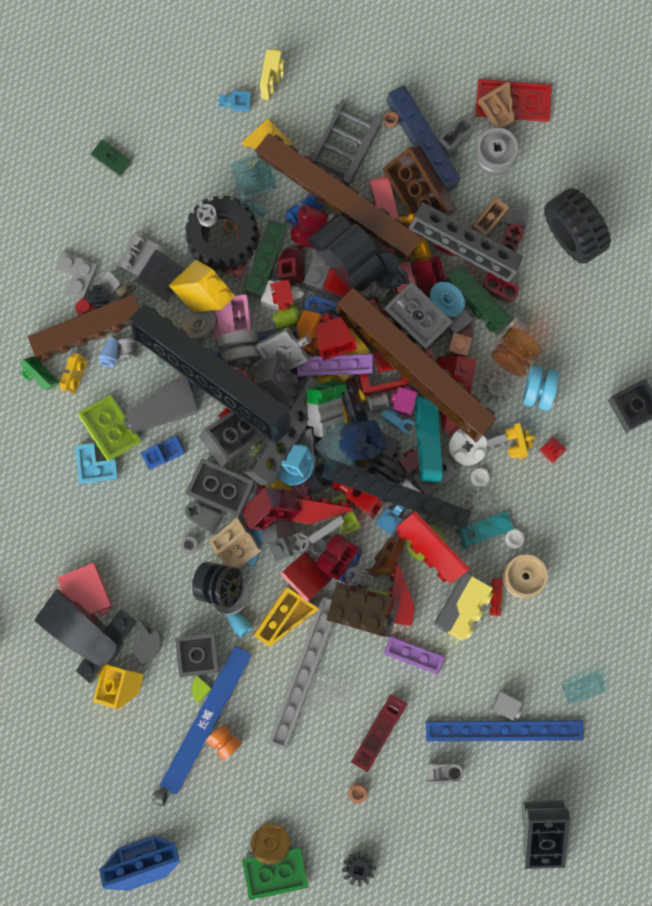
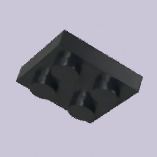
[135,249,185,302]

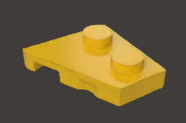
[242,119,293,149]

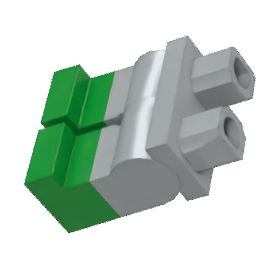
[306,381,346,437]

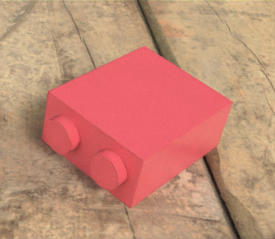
[57,563,113,616]

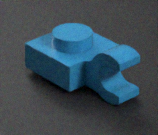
[218,90,251,112]
[380,409,414,435]
[376,505,405,535]

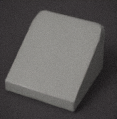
[97,270,122,299]

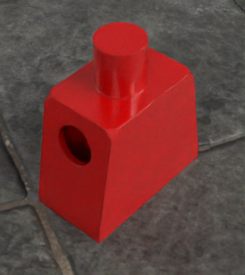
[316,313,358,361]
[339,484,384,519]

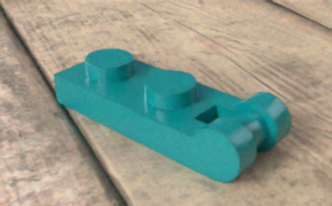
[457,511,514,548]

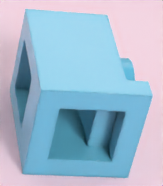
[281,444,314,477]

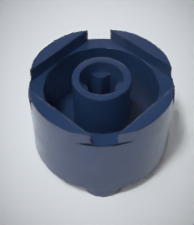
[339,420,386,459]

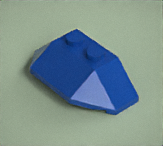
[99,836,180,891]

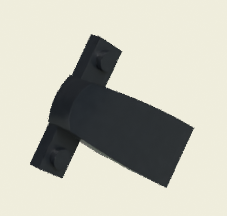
[34,589,137,683]

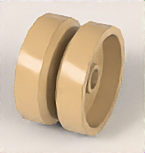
[502,554,548,599]

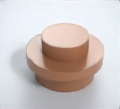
[348,783,368,803]

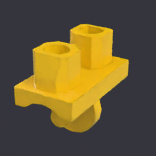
[504,423,537,460]

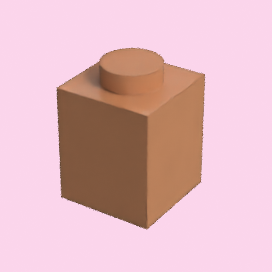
[447,333,472,357]

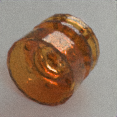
[491,327,542,377]

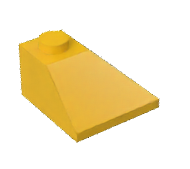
[93,664,144,710]

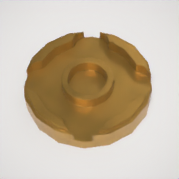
[251,824,291,864]

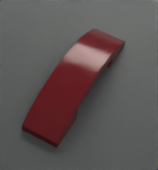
[351,694,408,773]

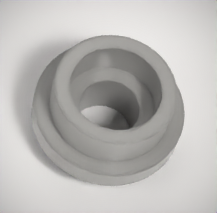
[180,535,200,555]

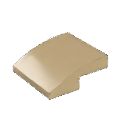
[209,517,262,569]

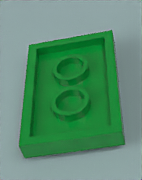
[242,847,308,900]

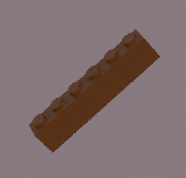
[27,294,140,361]

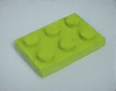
[77,394,141,462]

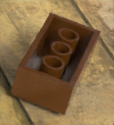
[382,147,458,216]

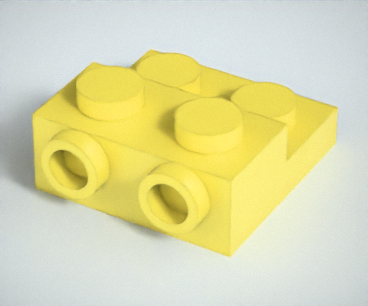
[260,49,285,100]

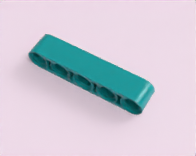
[415,396,442,482]

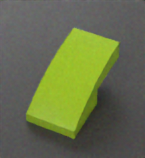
[331,493,361,536]

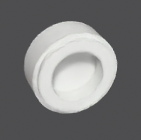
[470,468,490,488]
[504,529,525,549]

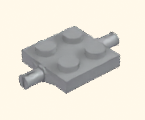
[254,328,311,370]

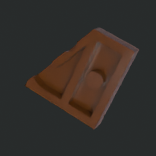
[363,536,405,578]

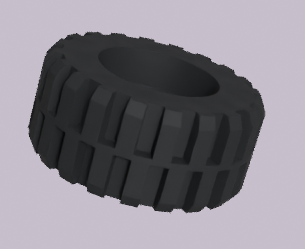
[544,188,611,264]
[185,195,259,272]

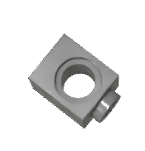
[491,692,523,721]

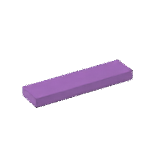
[297,354,374,377]

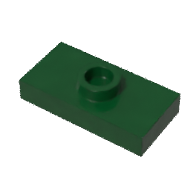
[90,140,132,177]

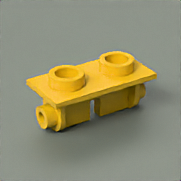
[59,353,88,394]

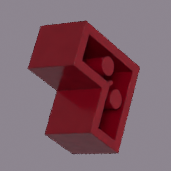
[242,487,301,530]

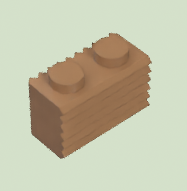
[471,197,509,237]

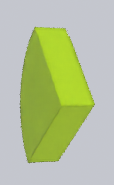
[192,675,212,703]

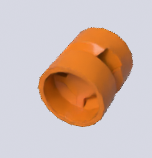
[205,723,243,761]

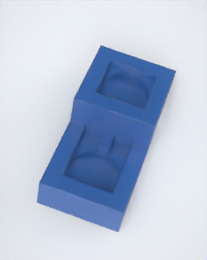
[141,436,186,470]

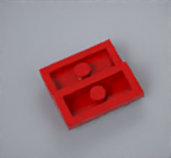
[280,552,332,602]

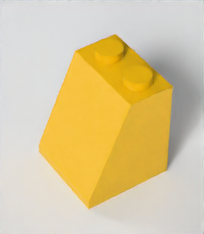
[169,260,235,313]

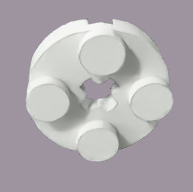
[448,428,487,465]

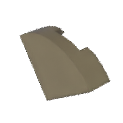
[116,282,136,299]

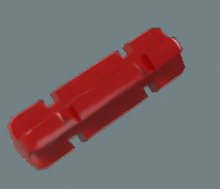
[490,578,503,616]

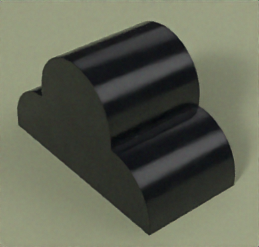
[307,214,385,292]
[522,800,570,869]

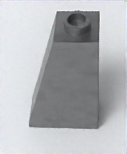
[123,375,198,434]

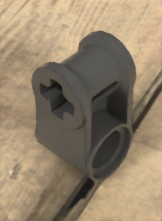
[185,502,223,534]

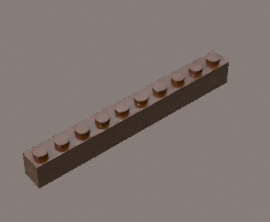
[255,133,422,262]

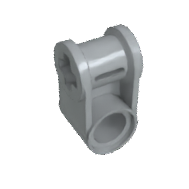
[425,763,464,785]

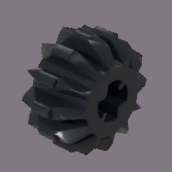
[342,851,376,887]

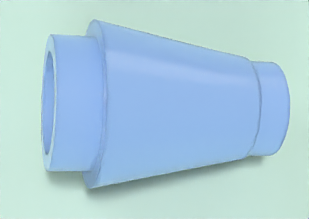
[98,338,119,367]

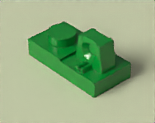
[20,356,60,391]

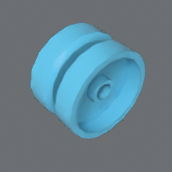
[522,364,559,411]

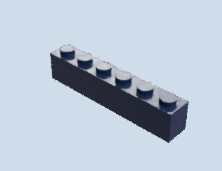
[386,85,461,192]

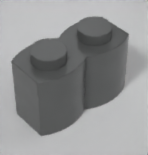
[439,115,475,156]

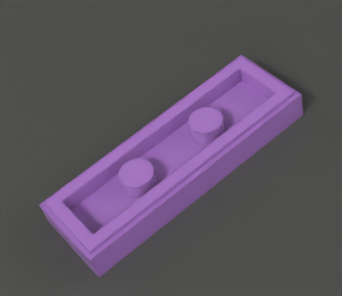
[384,636,445,675]

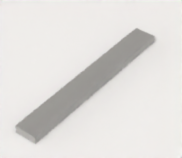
[268,596,333,751]

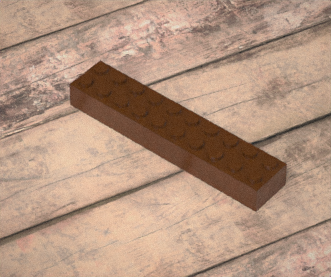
[336,288,497,443]

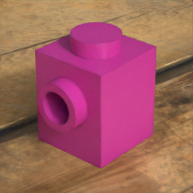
[391,386,417,417]

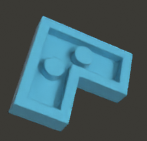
[75,443,118,484]

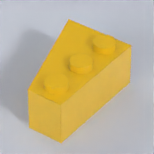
[252,586,319,647]

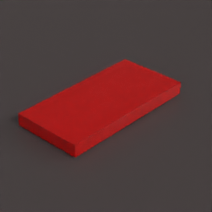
[475,79,552,122]

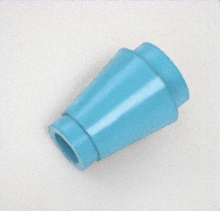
[225,612,253,638]

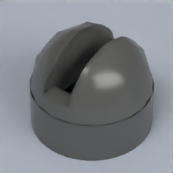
[152,789,167,806]

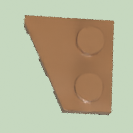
[478,82,514,129]

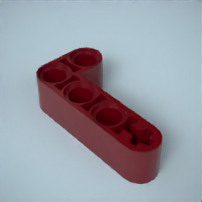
[483,224,524,303]

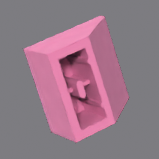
[212,294,252,341]

